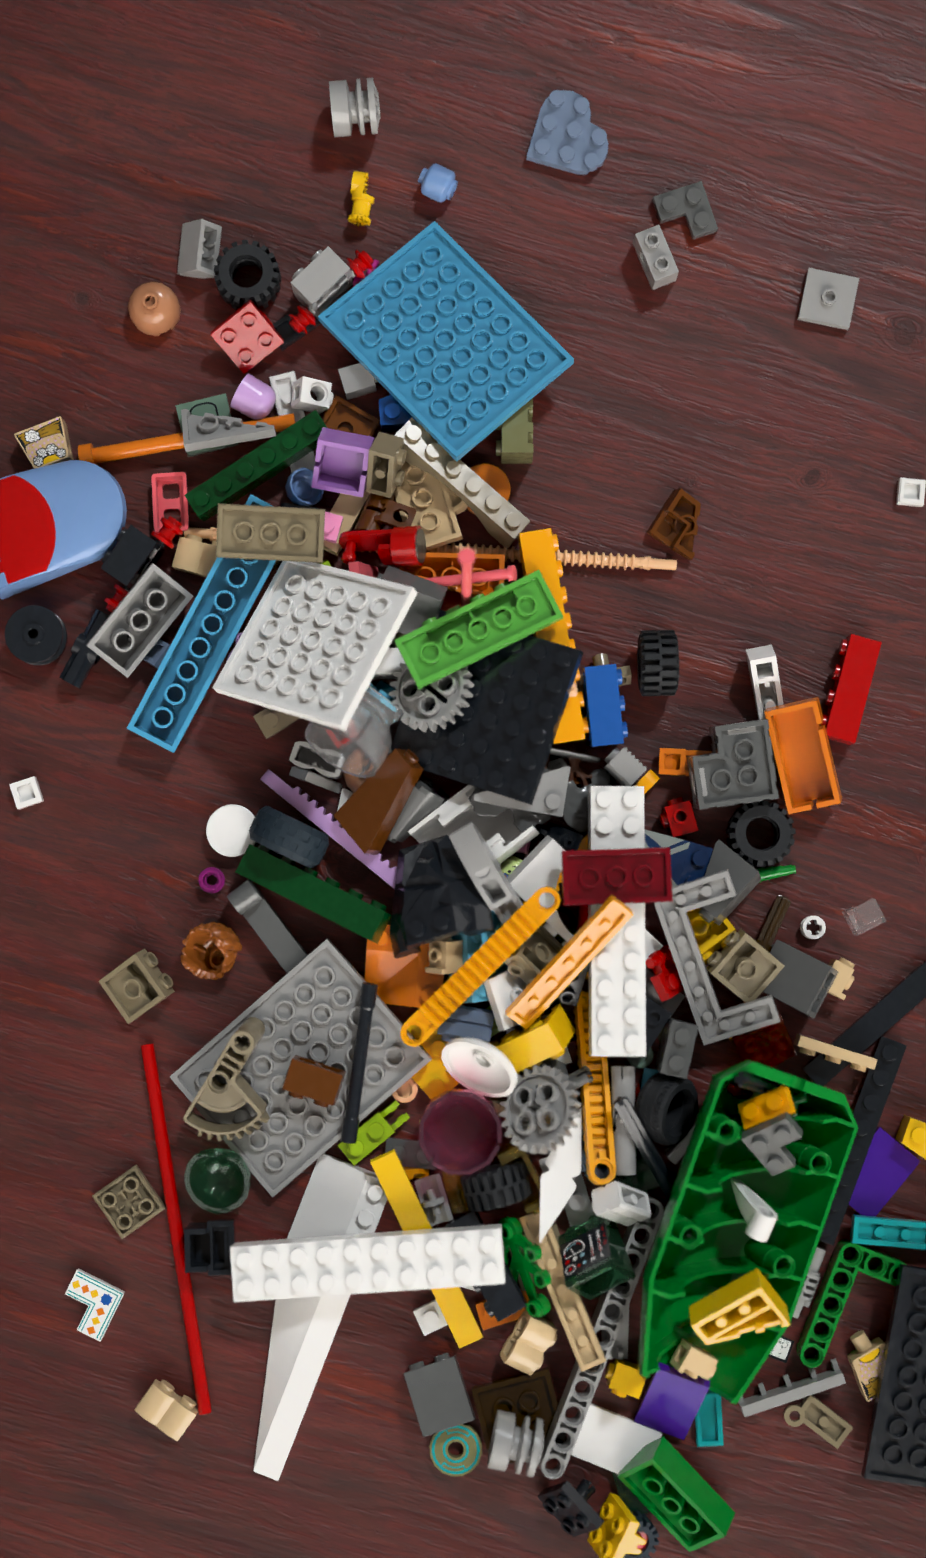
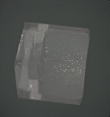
[842,899,886,936]

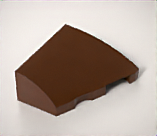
[646,488,701,560]

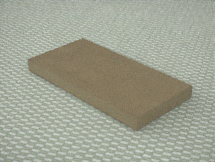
[216,503,325,563]

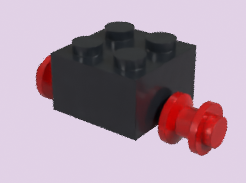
[101,516,184,612]

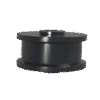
[5,605,67,666]

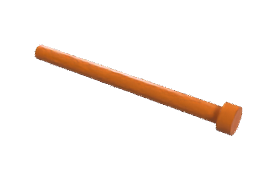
[78,413,296,465]

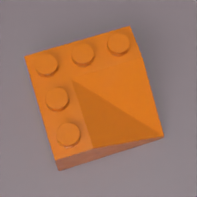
[364,924,444,1008]

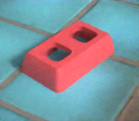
[151,472,189,532]

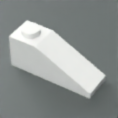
[746,645,783,731]

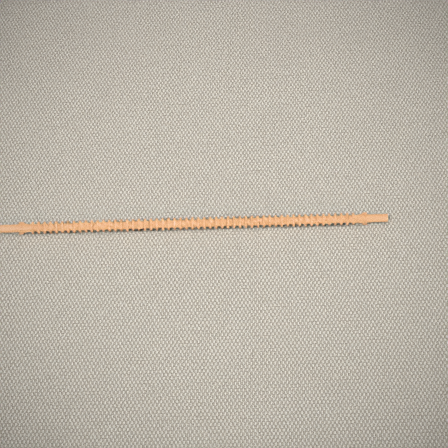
[184,527,677,571]

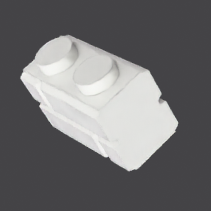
[591,1181,651,1226]

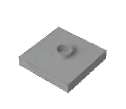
[797,268,859,330]

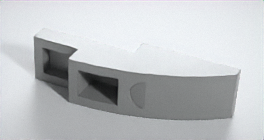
[449,822,523,924]

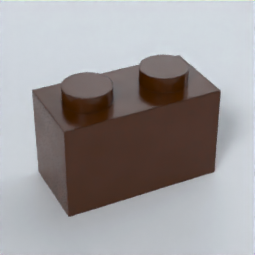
[282,1055,346,1107]

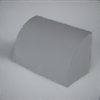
[177,219,222,278]

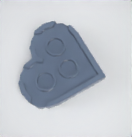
[526,90,608,175]

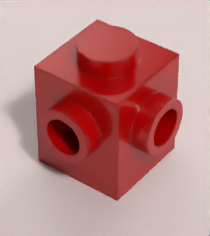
[660,797,698,837]

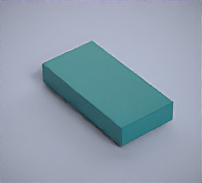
[695,1390,724,1447]

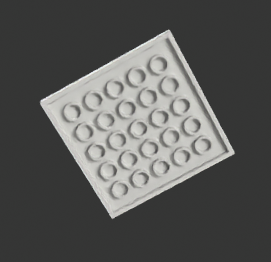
[212,561,417,731]

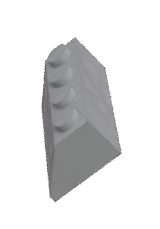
[86,563,193,678]

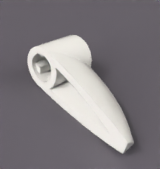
[731,1177,778,1242]

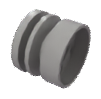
[329,77,381,137]
[487,1410,544,1477]

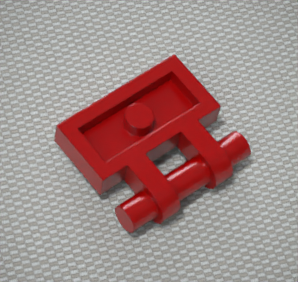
[645,944,684,1002]

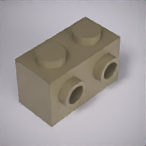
[366,432,407,498]

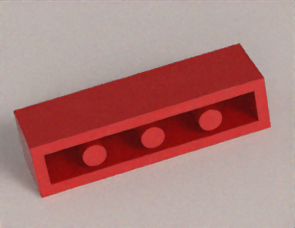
[819,634,882,745]

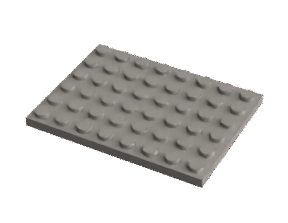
[170,938,432,1197]

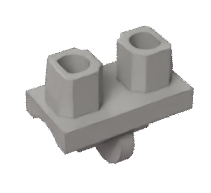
[414,1172,453,1226]

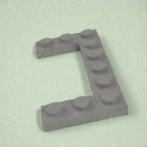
[654,869,781,1045]

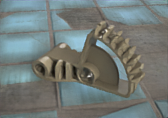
[183,1017,270,1142]

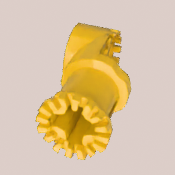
[348,171,375,226]

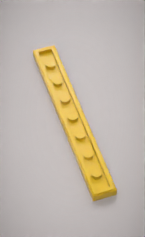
[370,1149,484,1349]

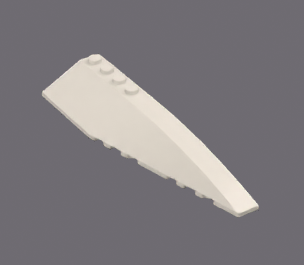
[253,1153,388,1481]

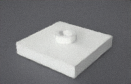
[484,969,527,1031]

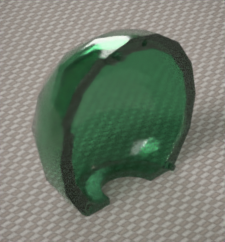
[184,1148,252,1214]

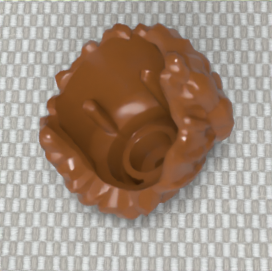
[180,922,242,980]

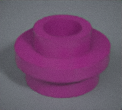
[199,867,225,893]

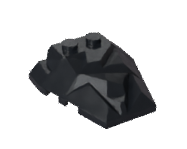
[390,835,494,959]

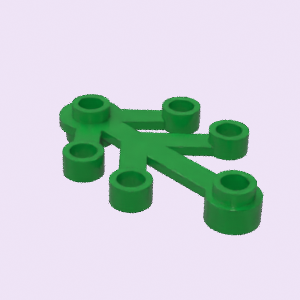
[498,1217,551,1318]

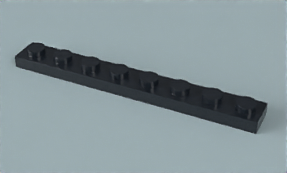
[819,1036,907,1245]

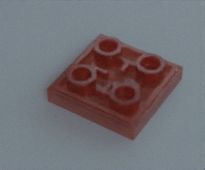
[732,1012,797,1067]

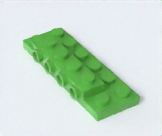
[394,570,563,690]

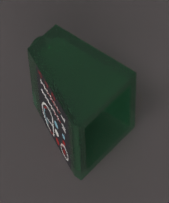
[558,1214,636,1300]

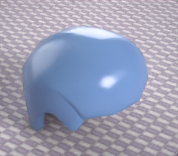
[285,467,324,507]

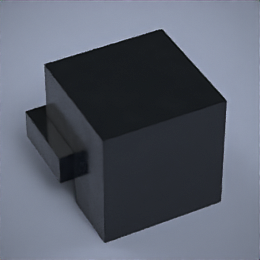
[184,1219,235,1276]

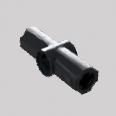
[59,609,109,688]

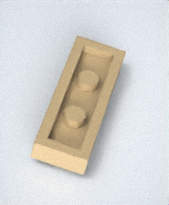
[794,1034,877,1072]

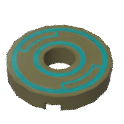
[429,1423,482,1477]

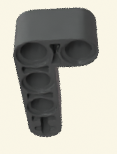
[227,880,308,973]

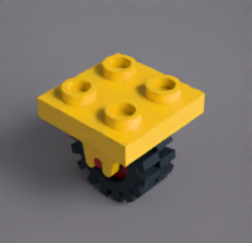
[587,1493,659,1558]

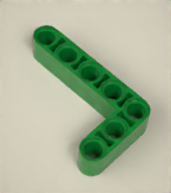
[796,1239,907,1368]

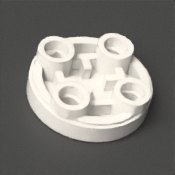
[206,804,256,857]

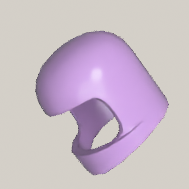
[230,374,276,420]

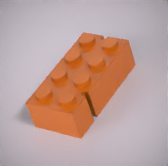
[764,697,842,814]

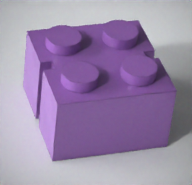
[311,427,374,498]

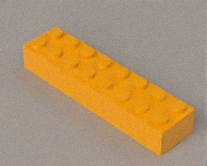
[517,528,589,744]

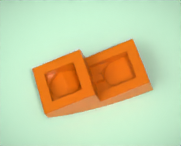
[659,748,712,777]

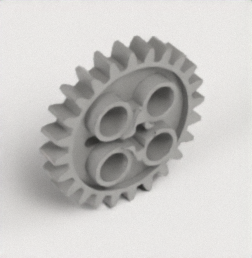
[389,663,474,732]
[499,1065,582,1154]

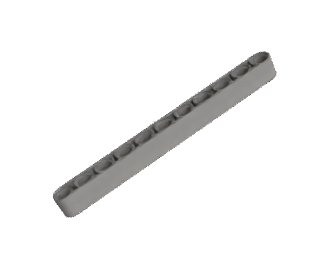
[538,1196,664,1479]

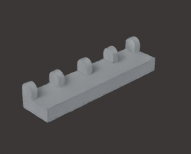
[738,1358,846,1417]

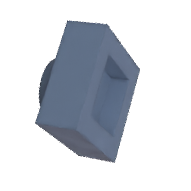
[143,639,170,669]

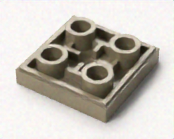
[92,1164,166,1239]

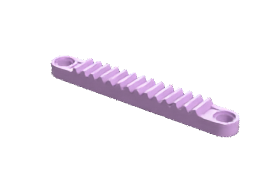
[260,769,397,889]

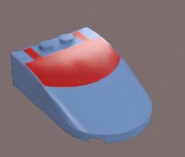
[0,460,127,600]

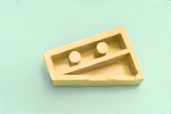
[689,1268,790,1345]

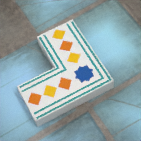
[65,1268,125,1342]

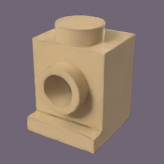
[425,936,463,975]
[828,957,855,1000]
[670,1338,718,1380]

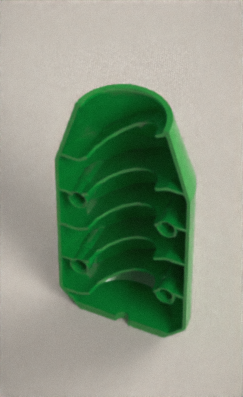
[638,1059,858,1404]

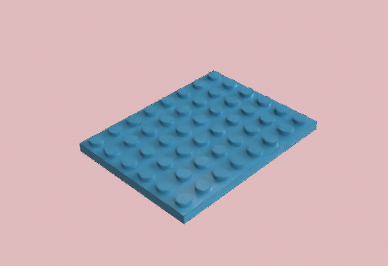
[318,221,574,462]

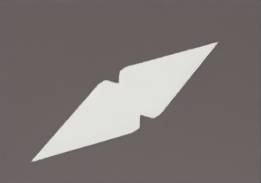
[539,1107,582,1244]

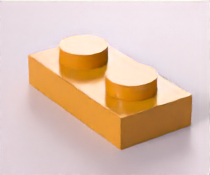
[737,1085,796,1130]

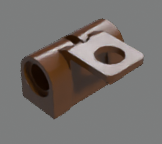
[354,493,416,531]

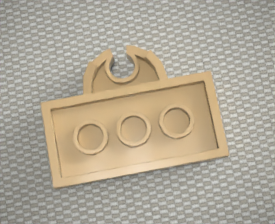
[394,461,468,551]

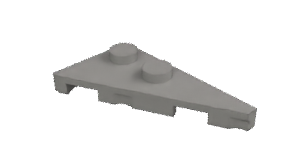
[181,409,276,452]
[471,766,571,817]

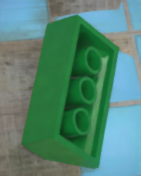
[617,1437,735,1552]

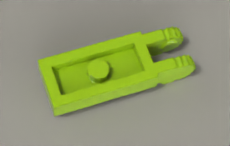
[337,1100,410,1166]

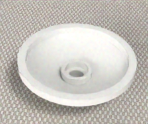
[442,1037,518,1097]

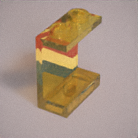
[497,1142,540,1215]

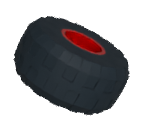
[249,805,329,868]

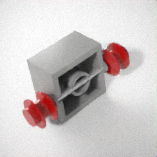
[289,246,374,334]

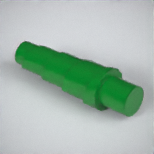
[756,865,796,882]

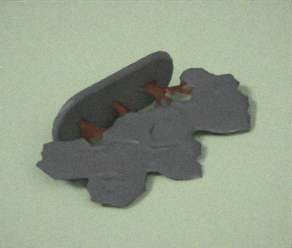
[469,748,611,834]

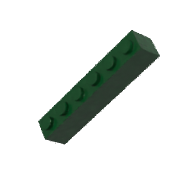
[184,410,327,522]
[235,844,392,944]

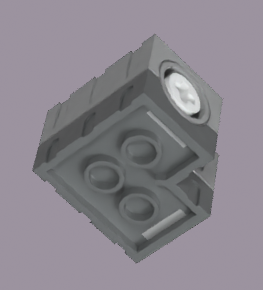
[687,719,779,810]

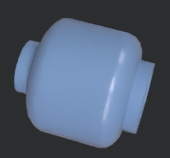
[418,164,458,203]

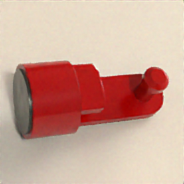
[339,526,426,567]

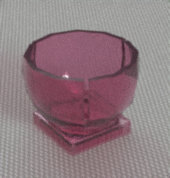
[418,1089,503,1175]

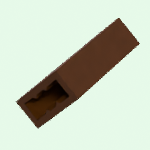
[333,748,424,855]

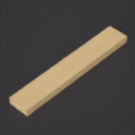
[519,1210,607,1372]

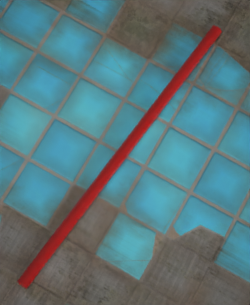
[141,1043,212,1415]

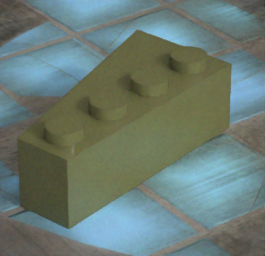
[496,398,534,464]

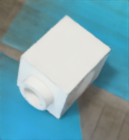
[291,376,333,414]

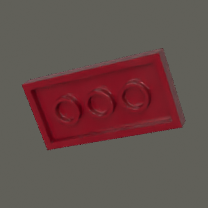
[561,847,673,906]

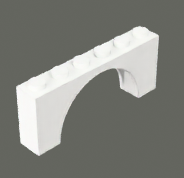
[507,835,663,961]

